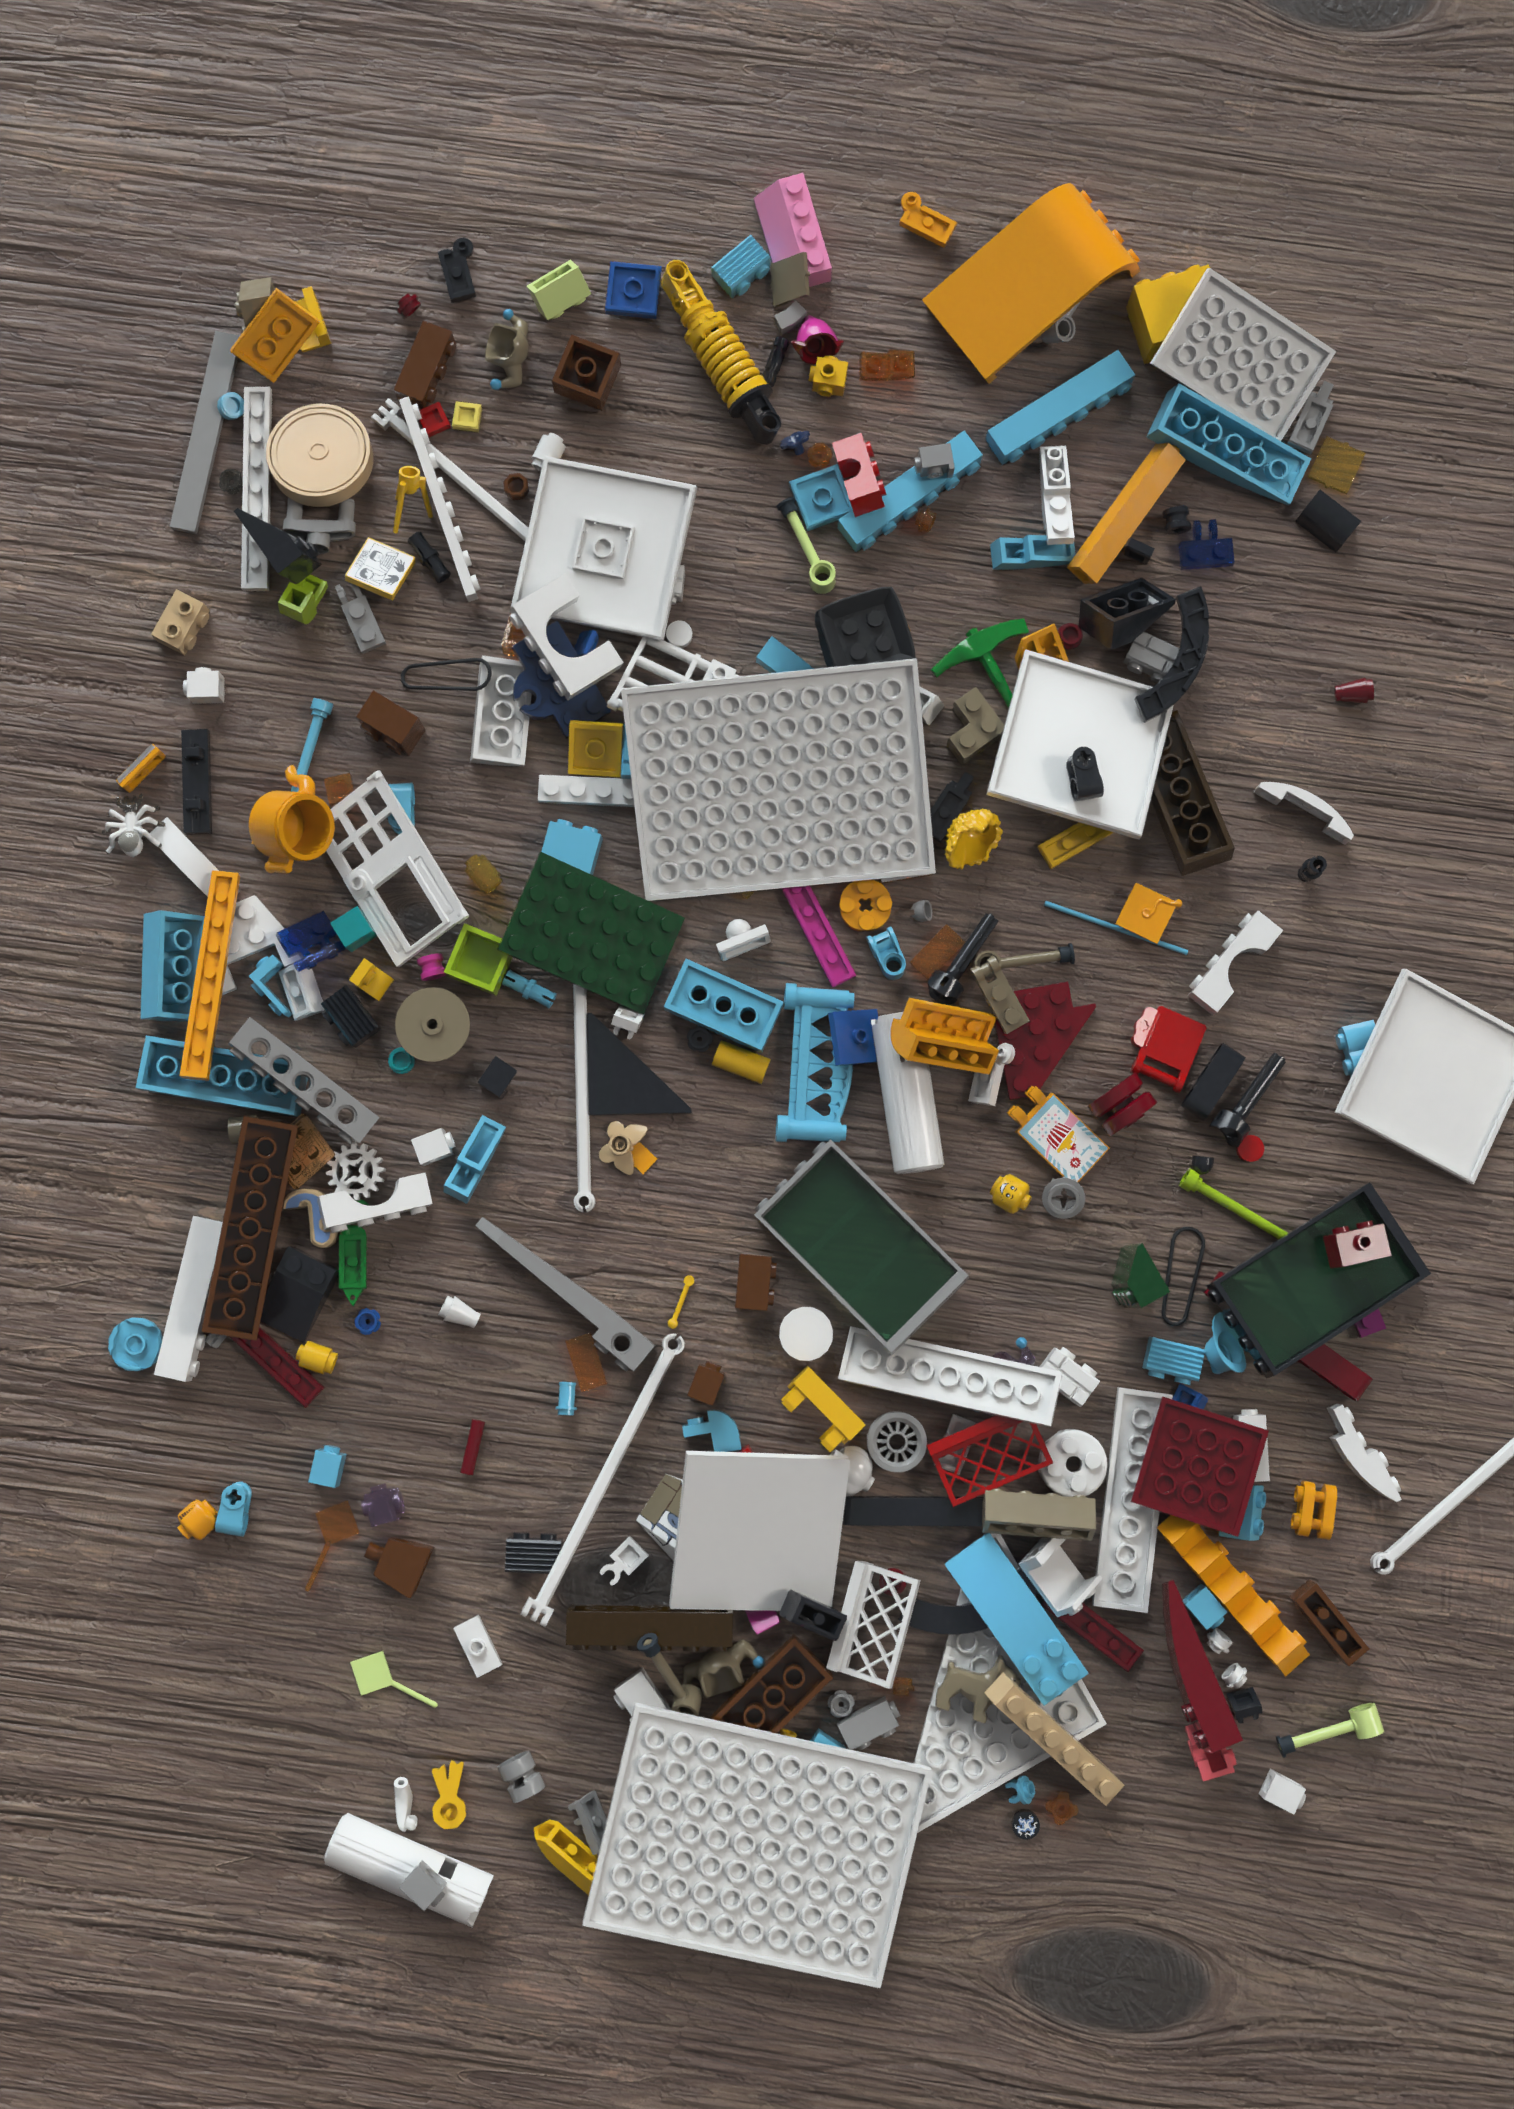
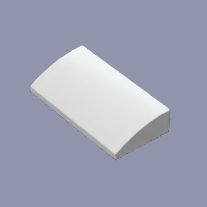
[470,656,532,766]

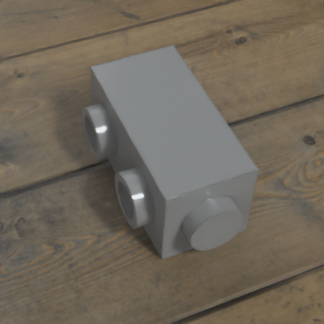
[837,1696,901,1751]

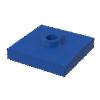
[605,261,662,319]
[828,1009,878,1066]

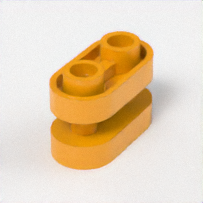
[1291,1481,1337,1540]

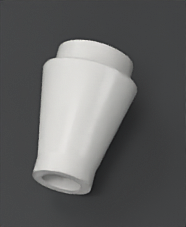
[439,1296,481,1328]

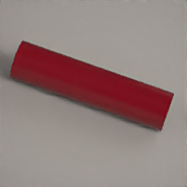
[460,1419,485,1475]

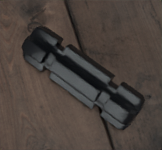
[762,336,789,387]

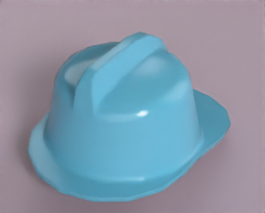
[1204,1312,1247,1374]

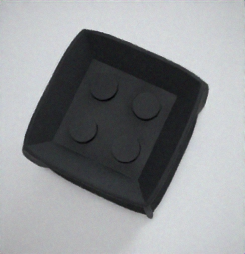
[815,587,918,667]

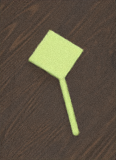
[350,1651,438,1708]

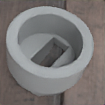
[911,900,932,922]

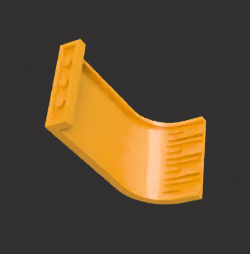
[922,183,1140,384]

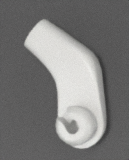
[394,1777,418,1832]

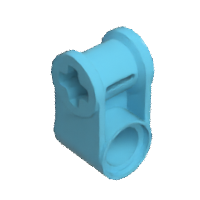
[388,783,415,834]
[866,926,906,980]
[215,1482,252,1537]

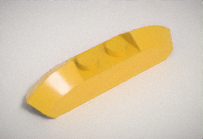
[534,1820,598,1895]

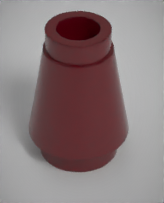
[1334,677,1374,703]

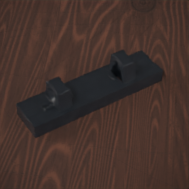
[181,729,212,835]

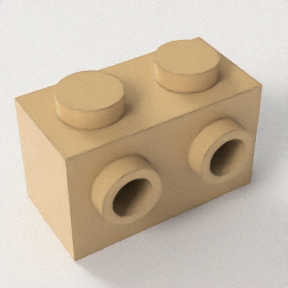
[151,589,210,656]

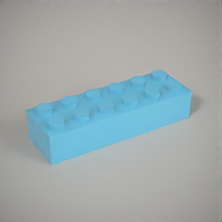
[136,1035,308,1118]

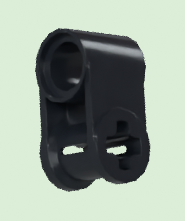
[1066,747,1104,801]

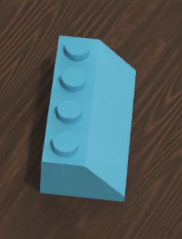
[141,910,205,1021]

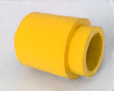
[296,1341,338,1374]

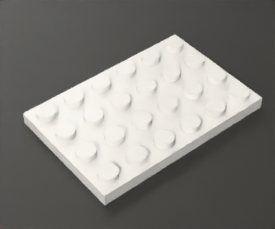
[1150,268,1336,441]

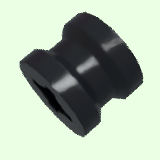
[1163,506,1191,535]

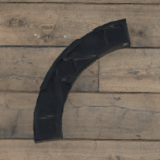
[1134,586,1209,723]
[898,1567,1038,1635]

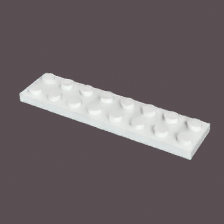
[838,1326,1063,1427]
[1092,1387,1173,1613]

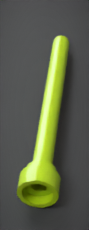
[1179,1168,1296,1246]

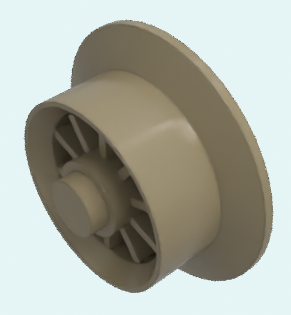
[395,987,470,1062]

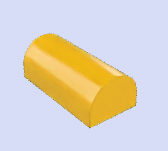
[712,1040,771,1084]

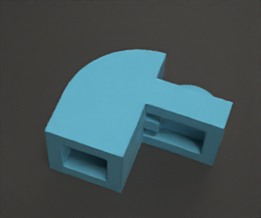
[682,1409,742,1452]

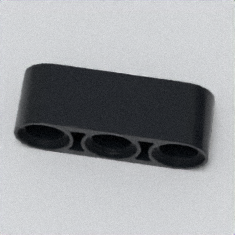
[1181,1043,1246,1121]

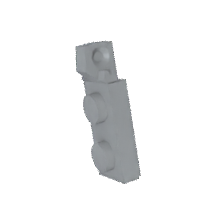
[1287,381,1334,455]

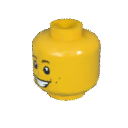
[990,1174,1032,1214]

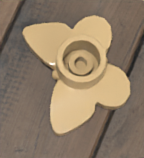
[599,1121,648,1175]

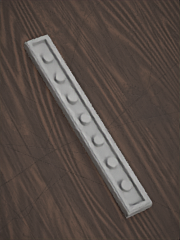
[170,331,240,534]

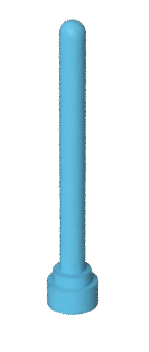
[291,698,333,792]

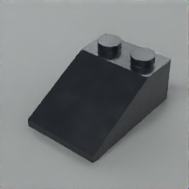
[234,508,322,584]
[1078,578,1176,650]
[260,1246,339,1343]

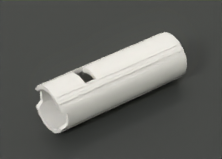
[871,1012,945,1174]
[324,1813,494,1927]

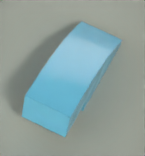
[990,535,1076,570]
[756,636,813,673]
[443,1115,506,1204]

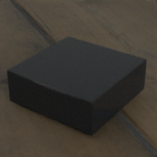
[1124,538,1155,565]

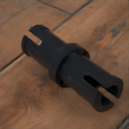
[408,532,451,583]
[1298,856,1327,882]

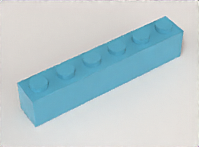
[985,350,1135,465]
[837,431,983,552]

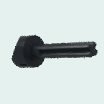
[927,913,999,1005]
[1209,1053,1286,1147]

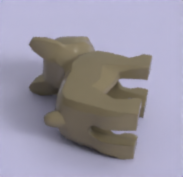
[935,1655,1021,1724]

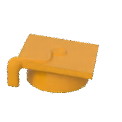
[1115,883,1182,944]

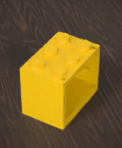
[1126,264,1210,364]

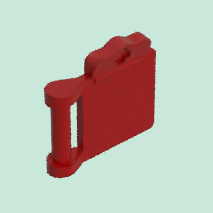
[1130,1006,1207,1093]

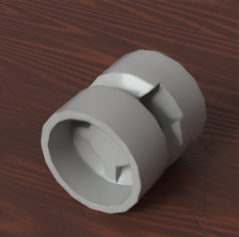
[497,1750,546,1803]

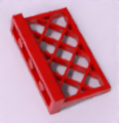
[927,1415,1053,1507]

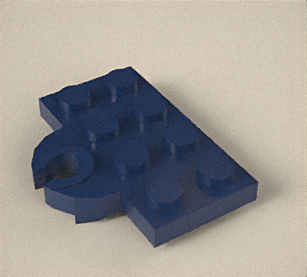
[512,621,611,738]

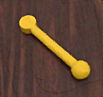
[667,1275,694,1329]

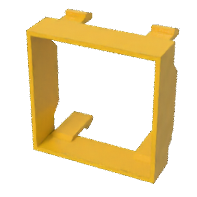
[781,1365,865,1452]

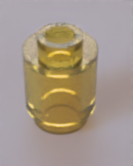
[464,854,503,894]

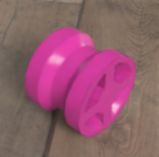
[417,953,446,981]

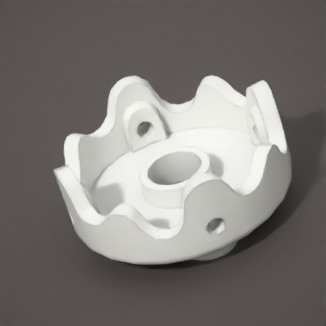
[1037,1429,1107,1497]

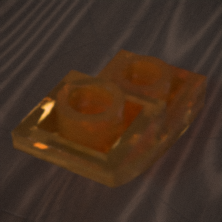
[859,349,915,381]

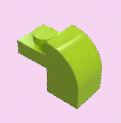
[278,575,328,624]

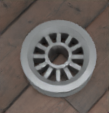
[867,1411,927,1472]

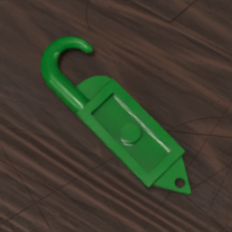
[339,1199,370,1306]

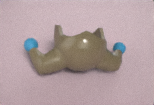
[485,309,529,390]
[683,1639,765,1698]

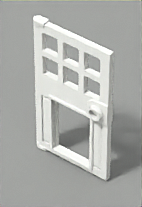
[326,770,469,967]

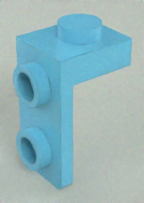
[249,955,292,1018]

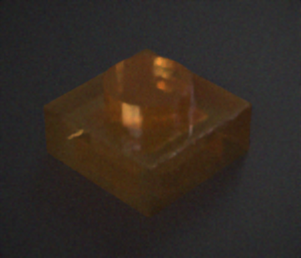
[324,773,354,806]

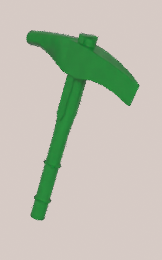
[931,618,1029,708]

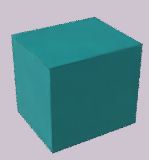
[330,906,377,952]

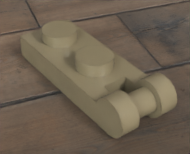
[970,956,1030,1034]

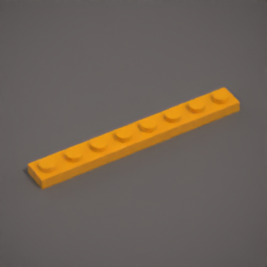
[180,870,240,1081]

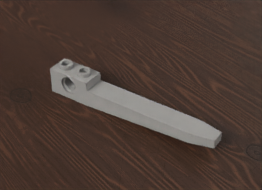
[475,1217,656,1372]

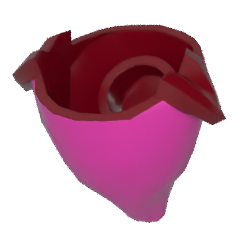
[790,315,844,364]

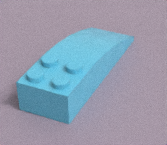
[1146,383,1311,505]
[944,1533,1089,1706]

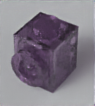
[361,1483,405,1527]

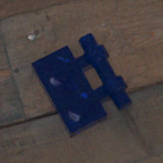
[276,911,346,972]

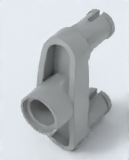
[283,497,356,554]

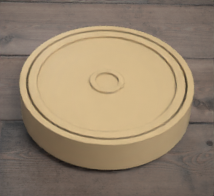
[266,404,374,507]

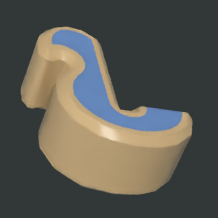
[282,1189,339,1248]

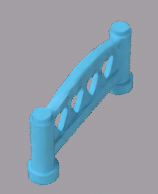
[775,983,854,1142]

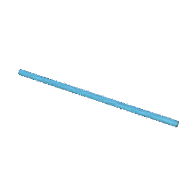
[1044,901,1188,955]

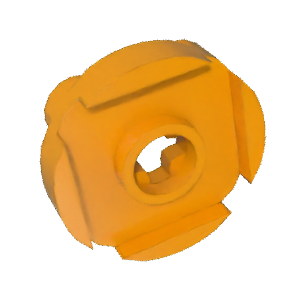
[839,880,892,932]

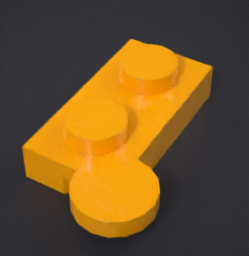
[899,192,957,248]

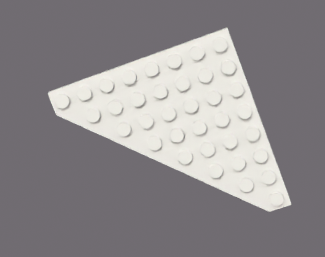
[914,1533,1107,1833]

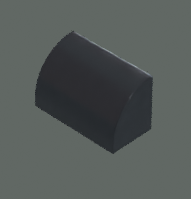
[1295,490,1361,553]

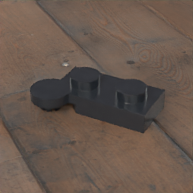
[437,238,476,303]

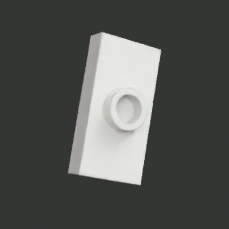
[453,1615,502,1678]

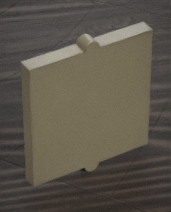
[770,252,810,307]

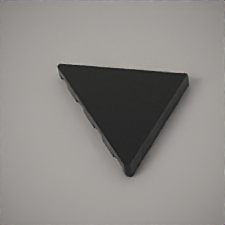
[588,1013,692,1115]

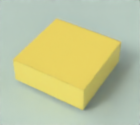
[452,401,482,432]

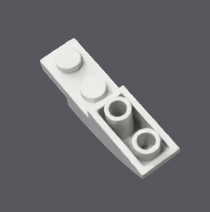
[1040,446,1074,545]
[1327,1404,1402,1502]

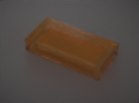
[910,924,966,980]
[565,1332,608,1392]

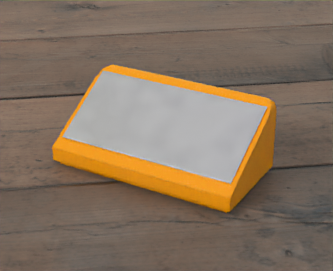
[116,744,166,793]

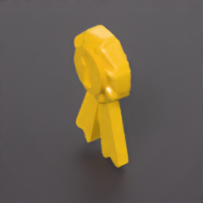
[432,1760,466,1829]

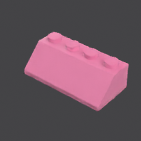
[754,173,832,287]

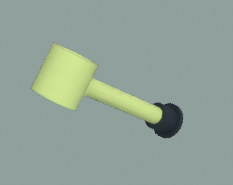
[776,497,836,594]
[1276,1703,1384,1758]

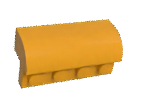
[891,998,999,1075]

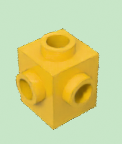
[809,356,848,397]

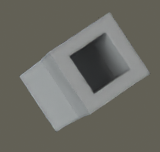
[774,301,807,336]

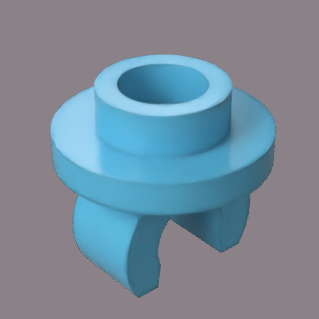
[1005,1775,1035,1804]

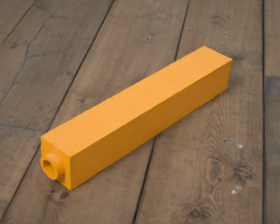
[1067,443,1186,584]

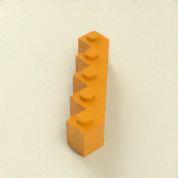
[1157,1515,1310,1677]

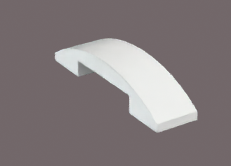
[1254,782,1354,845]
[150,817,240,897]

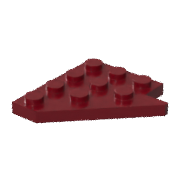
[992,981,1096,1100]

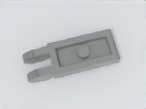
[335,583,386,654]

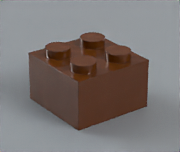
[552,334,621,411]
[356,690,425,756]

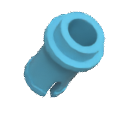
[555,1382,577,1416]

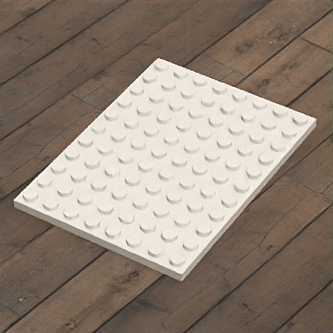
[621,658,936,901]
[582,1703,932,1988]

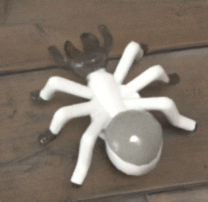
[102,793,165,857]

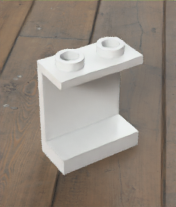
[1018,1537,1102,1617]

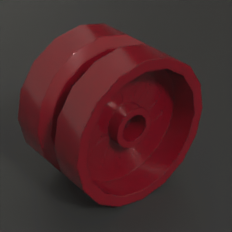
[1087,1072,1158,1137]

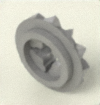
[1042,1176,1085,1219]

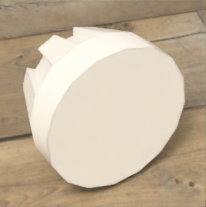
[779,1307,833,1361]

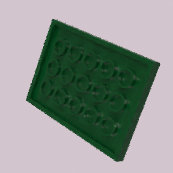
[497,852,685,1014]

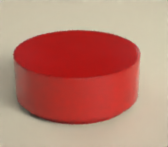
[1236,1135,1264,1162]

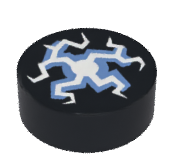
[1012,1809,1040,1840]

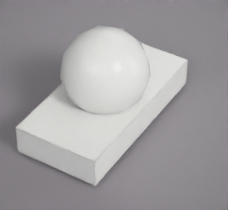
[716,919,770,961]

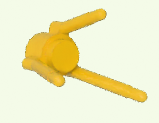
[393,466,433,534]

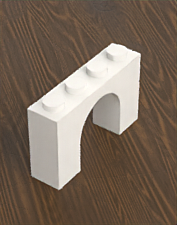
[509,573,624,700]

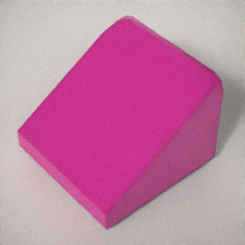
[745,1610,781,1635]

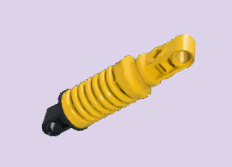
[661,260,781,445]

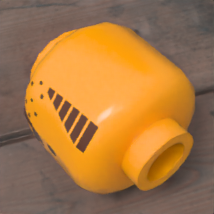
[177,1499,218,1540]

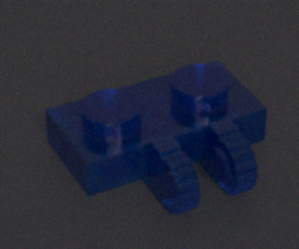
[1179,519,1235,570]

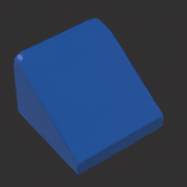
[574,630,599,657]
[1172,1383,1208,1409]

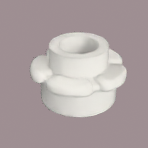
[1207,1628,1232,1654]
[1221,1663,1247,1689]

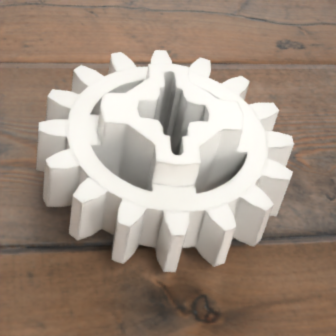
[326,1142,386,1201]

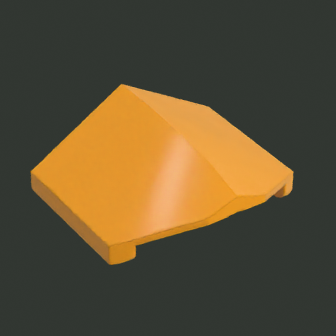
[1014,623,1069,670]

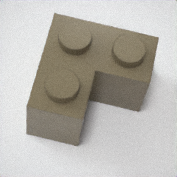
[235,277,275,332]
[947,687,1004,766]

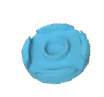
[108,1318,163,1371]

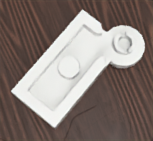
[968,1043,1015,1106]

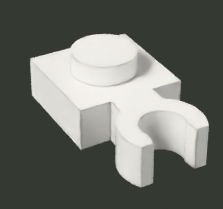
[600,1536,649,1586]

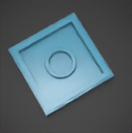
[789,464,853,531]

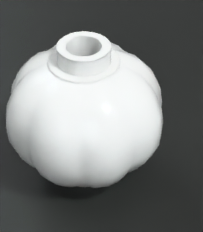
[830,1446,875,1496]

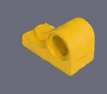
[349,958,394,1001]

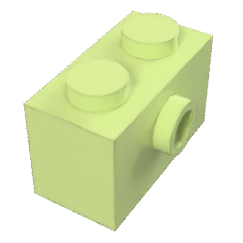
[527,260,591,320]

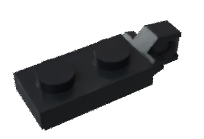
[930,772,974,843]

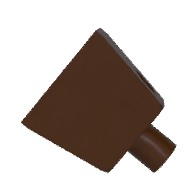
[364,1537,434,1599]

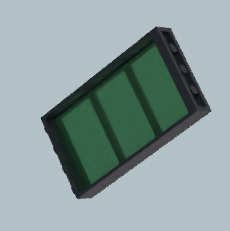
[1206,1182,1431,1379]

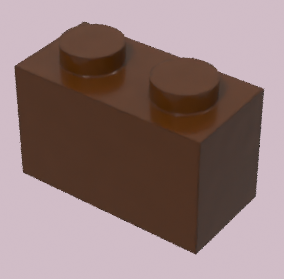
[735,1254,777,1311]
[687,1361,725,1406]

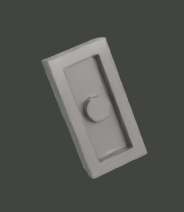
[568,1790,607,1855]

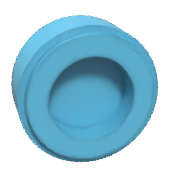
[217,392,244,420]

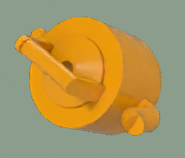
[249,765,335,874]

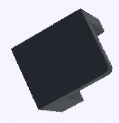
[477,1056,517,1099]

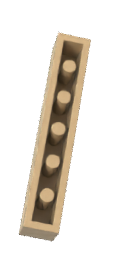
[984,1672,1125,1806]

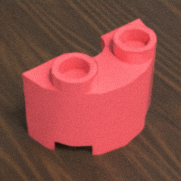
[1185,1724,1237,1781]

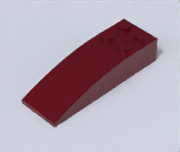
[1162,1580,1243,1753]

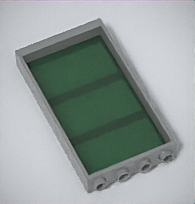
[754,1139,969,1355]

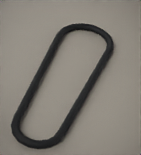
[401,658,492,691]
[1162,1227,1205,1326]

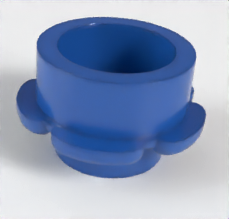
[354,1308,381,1335]

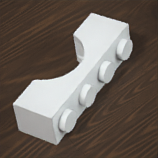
[1188,911,1283,1015]
[317,1173,433,1233]

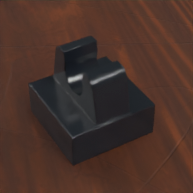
[1227,1687,1263,1724]

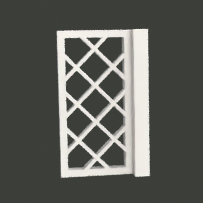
[826,1561,921,1689]

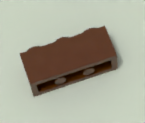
[394,320,457,409]
[1288,1580,1369,1666]

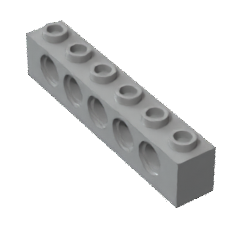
[228,1017,379,1144]

